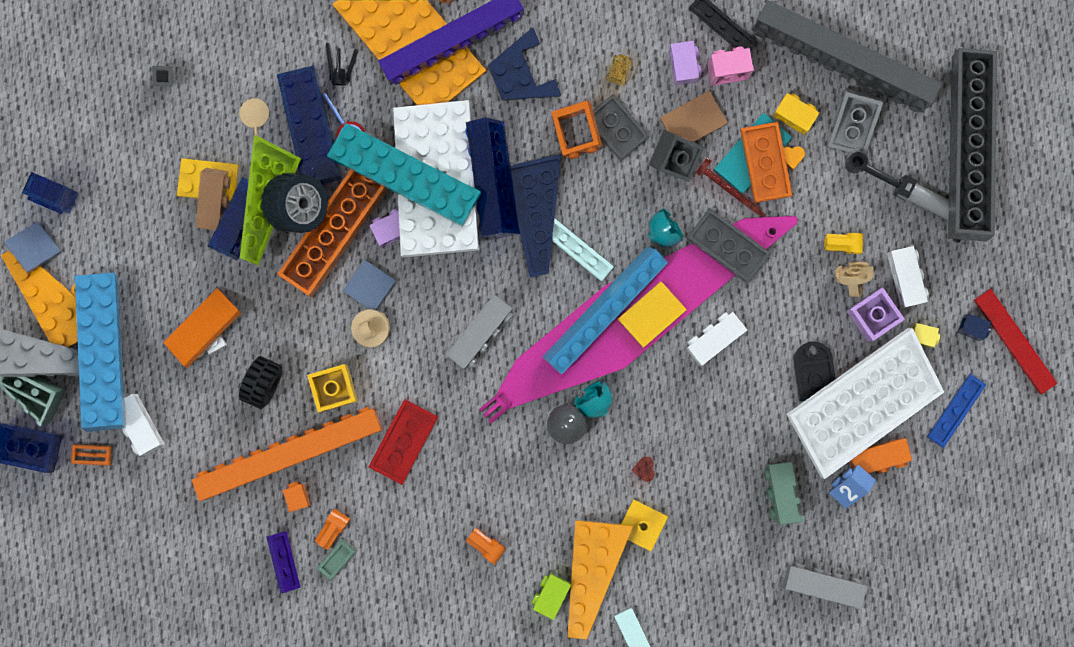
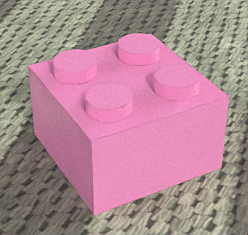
[707,47,754,86]

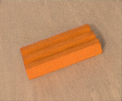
[71,444,112,466]

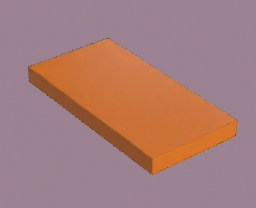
[740,122,793,204]
[163,288,241,368]

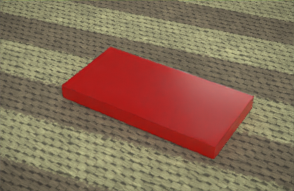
[368,399,438,485]

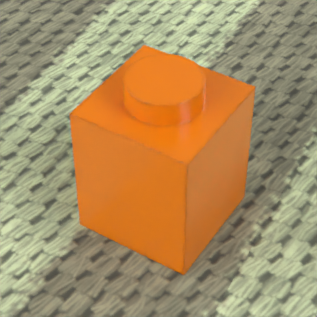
[283,481,311,512]

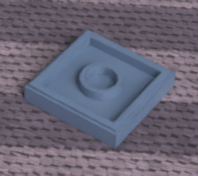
[4,222,61,274]
[343,259,396,310]

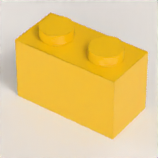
[772,93,820,135]

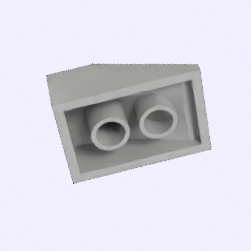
[828,88,883,155]

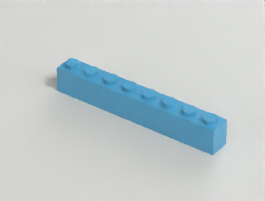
[542,247,668,375]

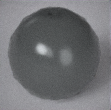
[547,404,587,444]

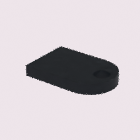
[793,342,836,402]

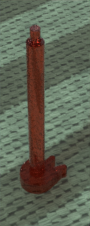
[695,158,766,217]

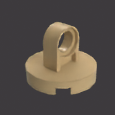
[835,261,874,297]
[351,309,390,347]

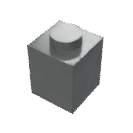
[152,65,172,86]

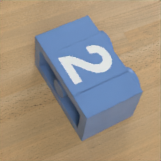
[829,465,876,509]

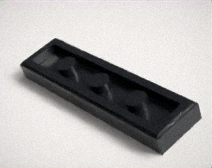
[689,0,758,52]

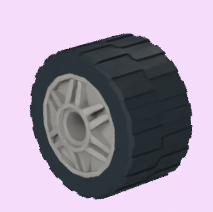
[261,173,328,233]

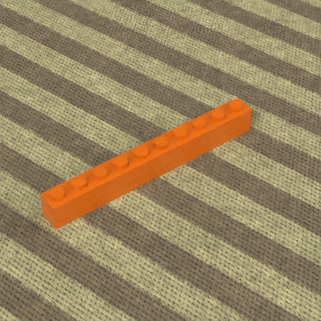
[191,407,383,501]

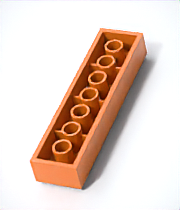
[277,169,388,298]

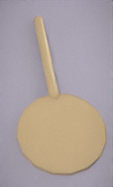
[239,98,269,136]

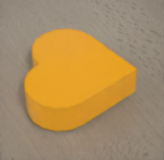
[783,146,805,170]

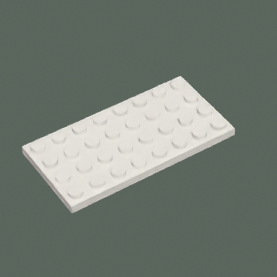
[393,100,479,257]
[787,328,944,479]

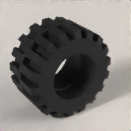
[239,356,282,409]

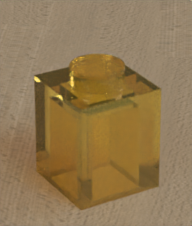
[606,54,632,86]

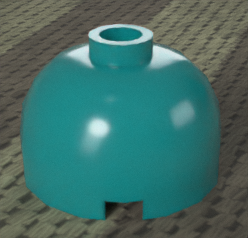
[648,208,684,247]
[573,381,613,418]

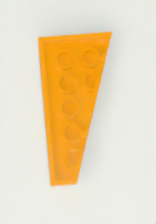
[1,251,78,348]

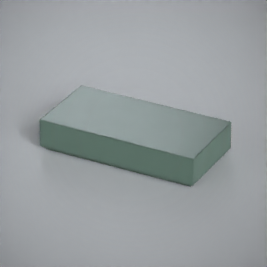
[316,538,357,581]

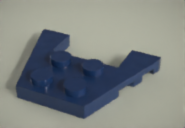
[488,28,561,101]

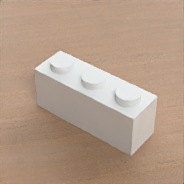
[887,246,929,308]
[686,312,747,366]
[122,394,164,456]

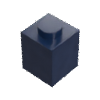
[957,314,991,341]

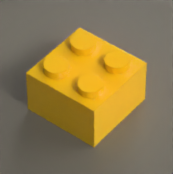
[307,364,358,413]

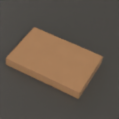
[660,90,728,142]

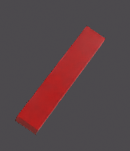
[973,289,1058,394]

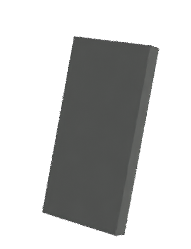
[686,208,771,284]

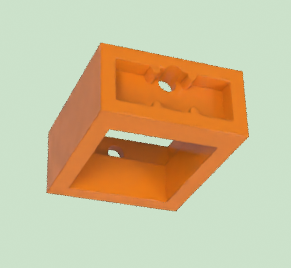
[551,100,603,159]

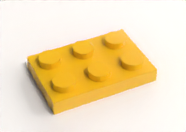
[177,158,239,203]

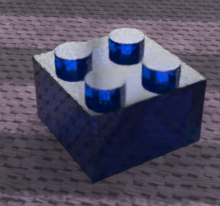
[22,172,79,214]

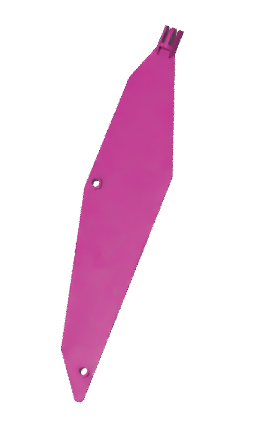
[479,216,798,424]

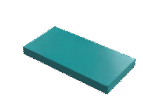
[714,113,792,194]

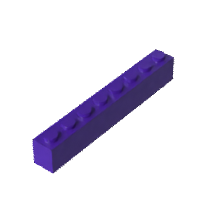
[378,0,524,85]

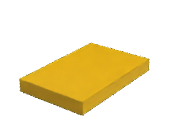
[618,282,687,348]

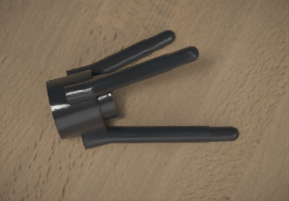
[326,43,358,86]

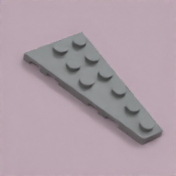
[0,329,79,377]

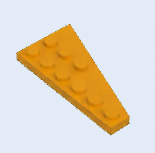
[568,520,634,640]

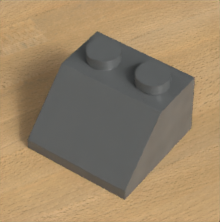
[649,130,705,182]

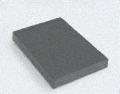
[584,94,650,161]

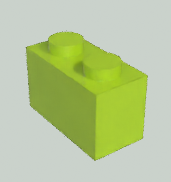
[531,572,571,620]

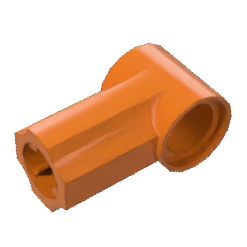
[315,508,350,550]
[466,528,506,565]

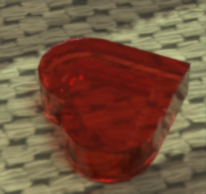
[631,456,655,482]

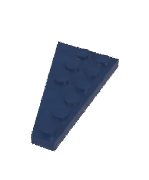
[505,154,561,278]

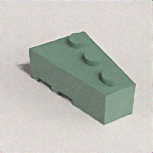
[0,375,66,427]
[764,461,804,525]

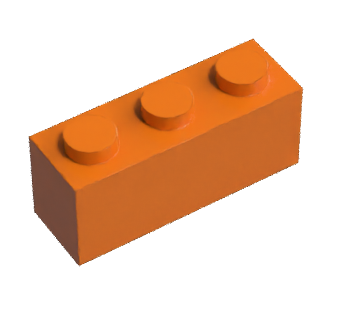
[849,438,913,474]

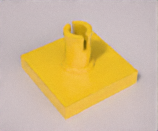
[621,499,668,551]

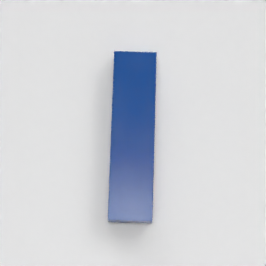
[927,374,986,448]

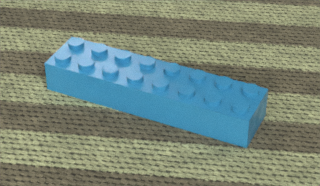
[75,273,126,432]

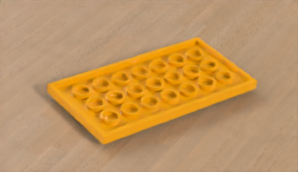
[332,0,487,105]

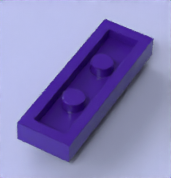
[266,531,301,594]

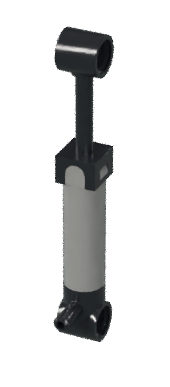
[845,152,961,243]

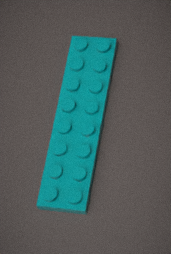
[327,123,481,227]

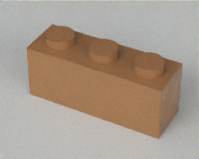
[195,168,231,231]

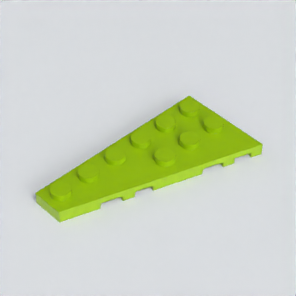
[240,135,301,266]

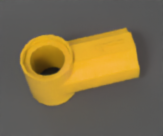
[824,233,863,254]

